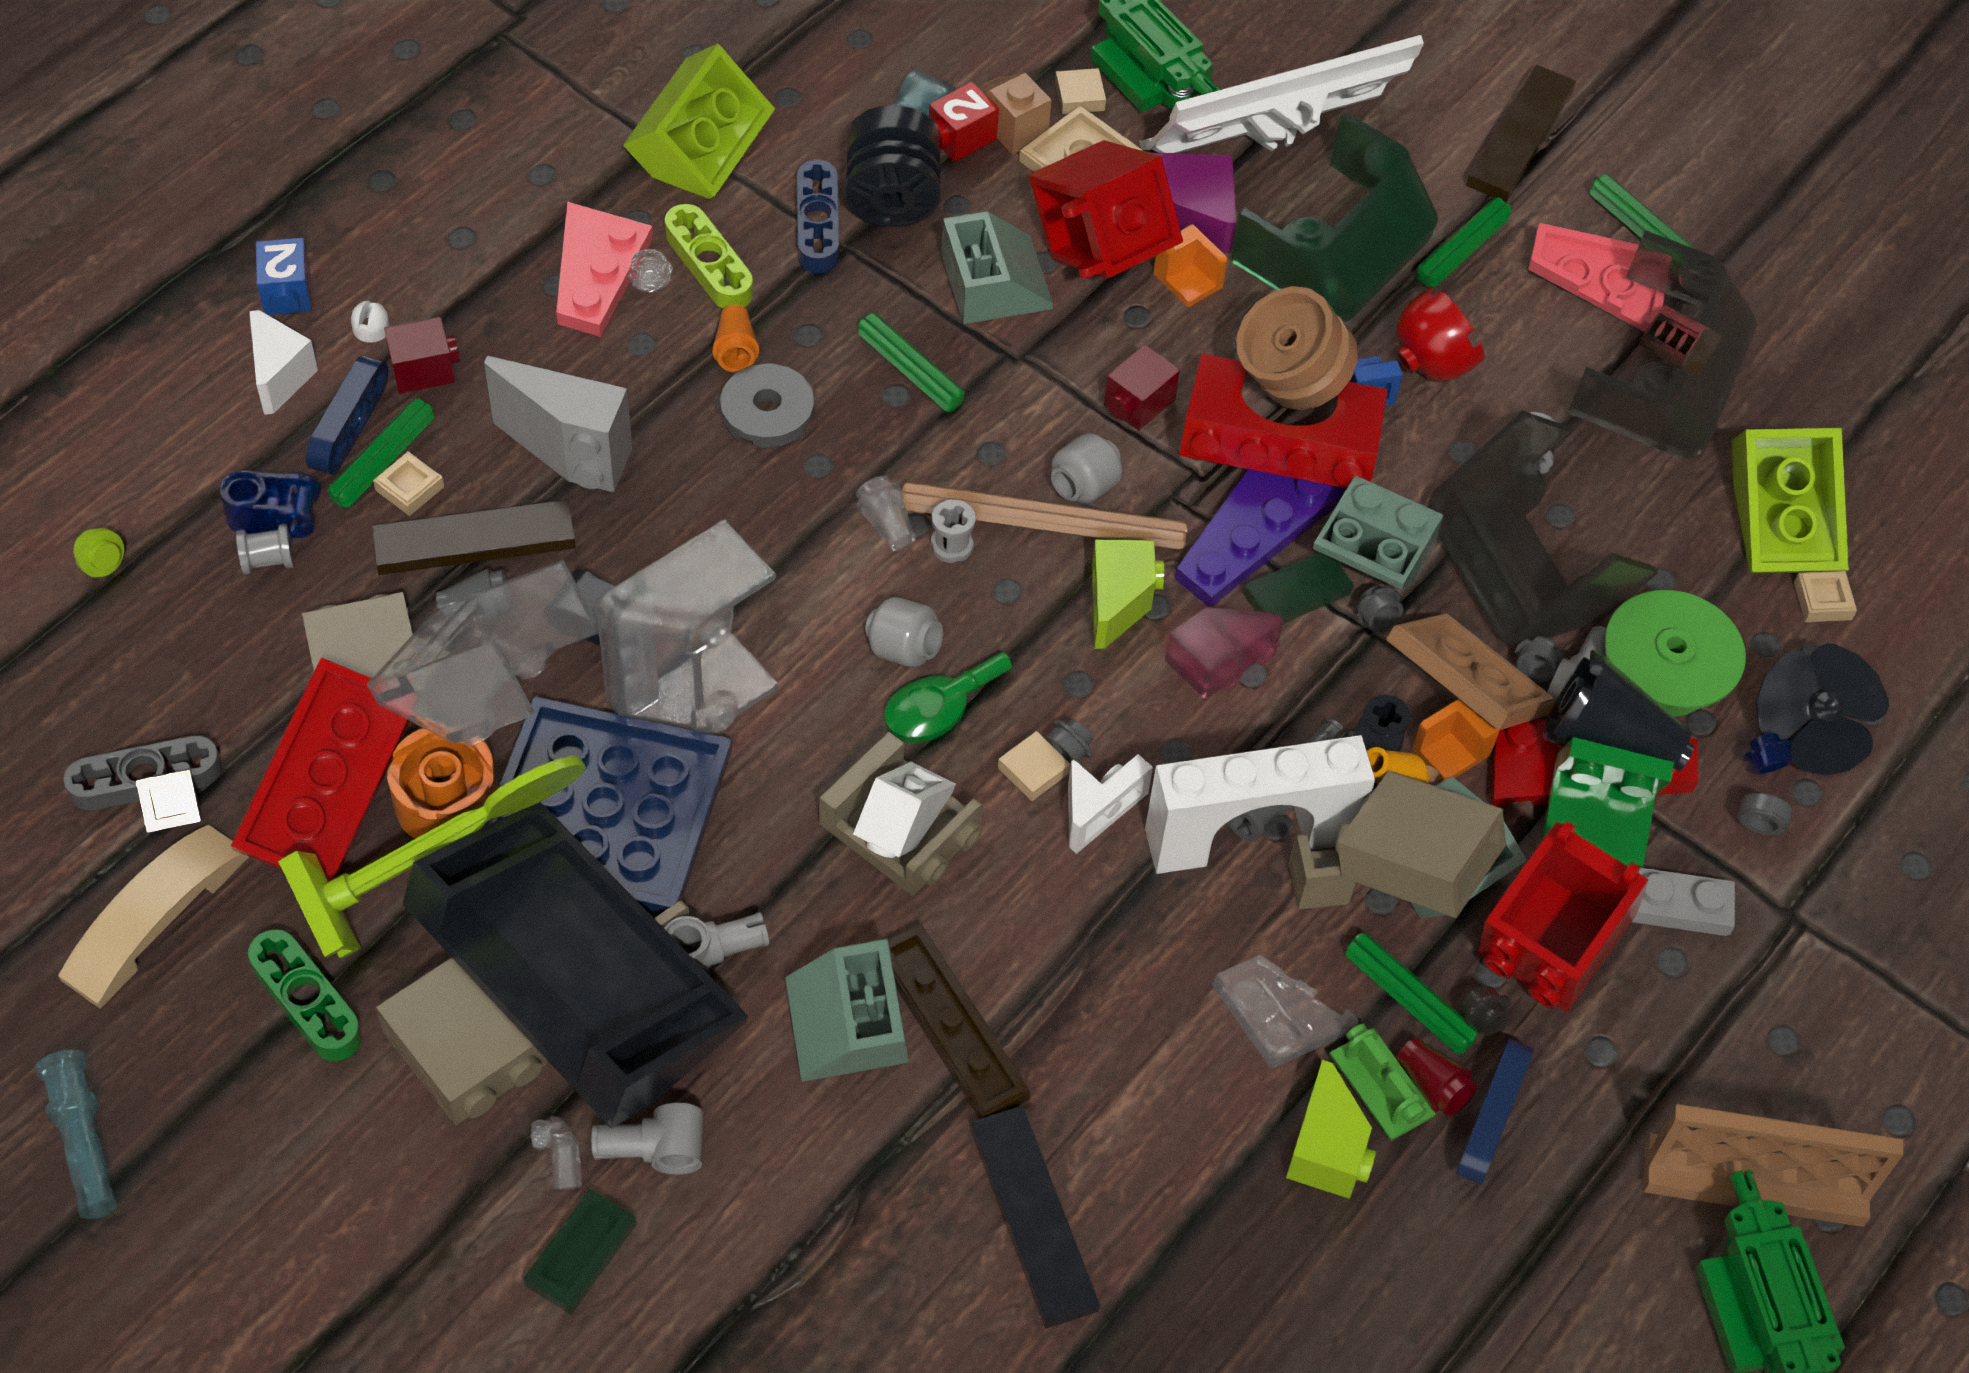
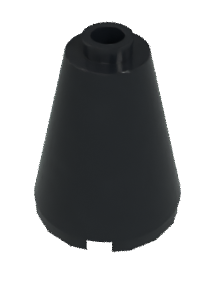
[1543,650,1694,771]

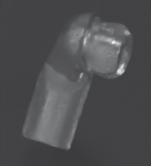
[531,1116,582,1190]

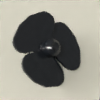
[1756,643,1889,776]

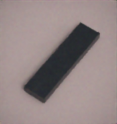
[970,1106,1100,1329]

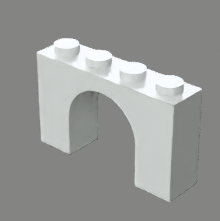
[1145,735,1375,874]

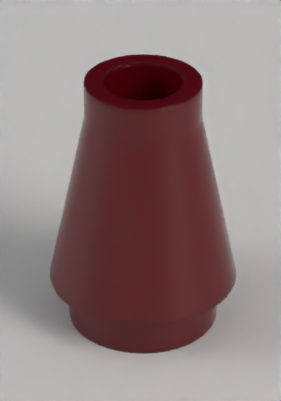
[1396,1038,1477,1116]

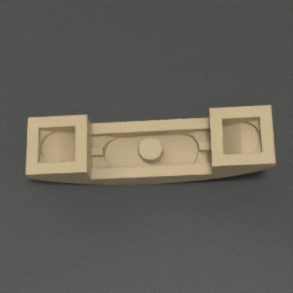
[58,825,249,1009]

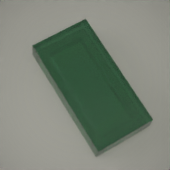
[1243,552,1354,630]
[523,1189,637,1315]

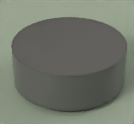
[1737,793,1793,835]

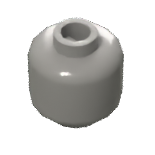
[1051,433,1122,505]
[865,597,943,668]

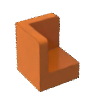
[1153,224,1227,307]
[1412,699,1499,781]

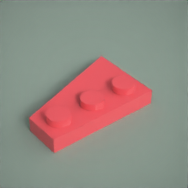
[556,202,653,337]
[1528,223,1673,332]

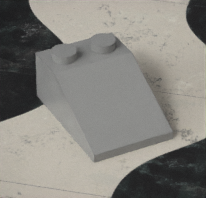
[484,356,632,492]

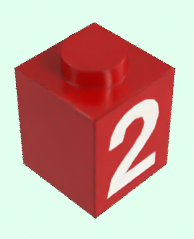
[929,82,999,162]

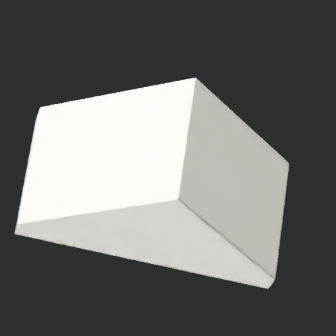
[249,310,318,415]

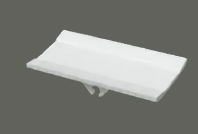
[1139,35,1424,153]

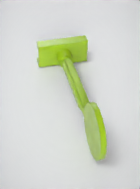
[278,756,586,959]

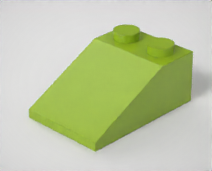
[1731,428,1849,573]

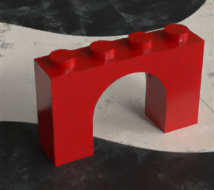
[1179,353,1387,488]

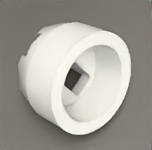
[351,301,390,342]

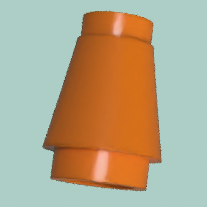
[712,305,759,372]

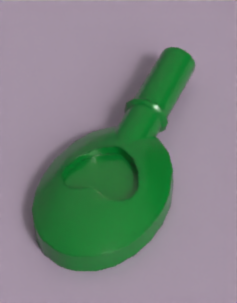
[884,652,1012,743]

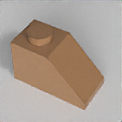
[978,73,1052,155]

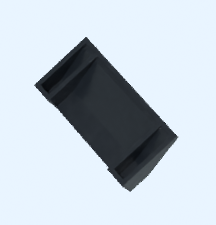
[403,802,748,1128]

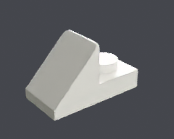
[1068,754,1153,854]

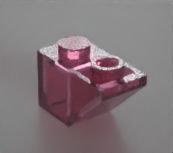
[1165,607,1284,700]

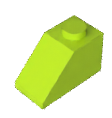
[1091,540,1164,649]
[1286,1060,1376,1199]

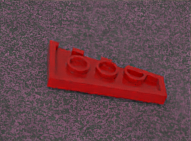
[1490,719,1698,809]

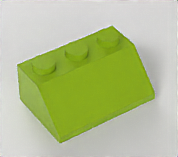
[623,43,775,199]

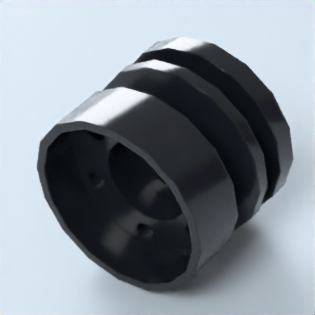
[846,105,941,227]

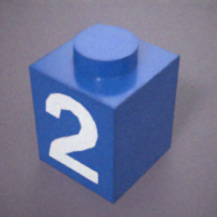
[256,238,312,315]

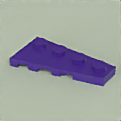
[1175,469,1344,608]

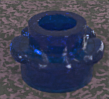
[1743,733,1793,775]

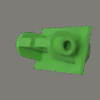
[1329,1024,1436,1141]

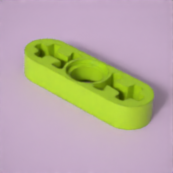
[665,204,753,309]

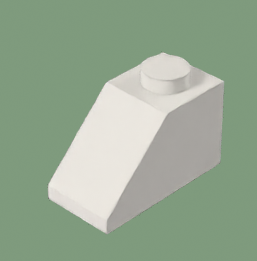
[853,762,956,858]

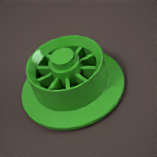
[1604,590,1746,717]

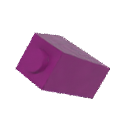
[1152,153,1236,253]

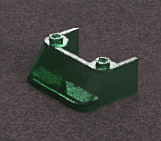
[1231,111,1438,322]

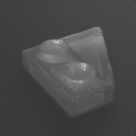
[1212,955,1359,1069]

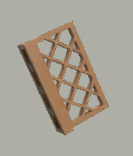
[1644,1104,1903,1227]

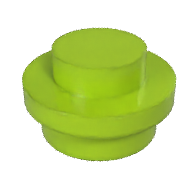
[73,528,124,577]

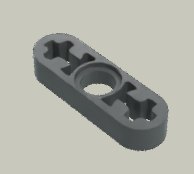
[63,736,221,811]

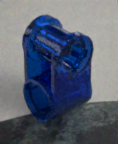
[220,470,321,539]

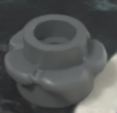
[1357,586,1404,631]
[1515,636,1565,682]
[1046,718,1093,764]

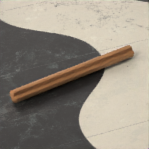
[900,482,1187,550]

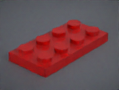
[231,657,419,882]

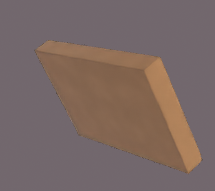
[1386,613,1555,730]

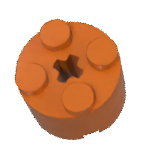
[387,725,498,839]

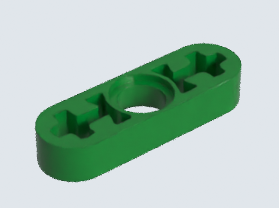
[248,930,362,1061]

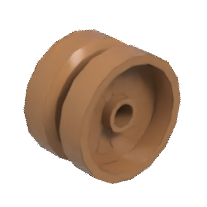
[1236,286,1358,410]

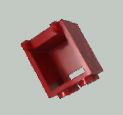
[1028,140,1184,279]
[1478,821,1649,1013]

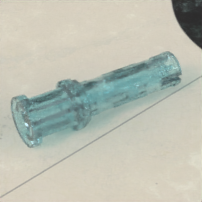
[35,1049,117,1219]

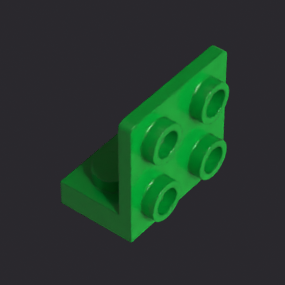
[1541,737,1674,868]

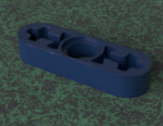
[797,159,839,273]
[306,356,388,475]
[1455,1038,1534,1185]

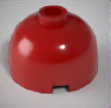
[1396,286,1485,382]

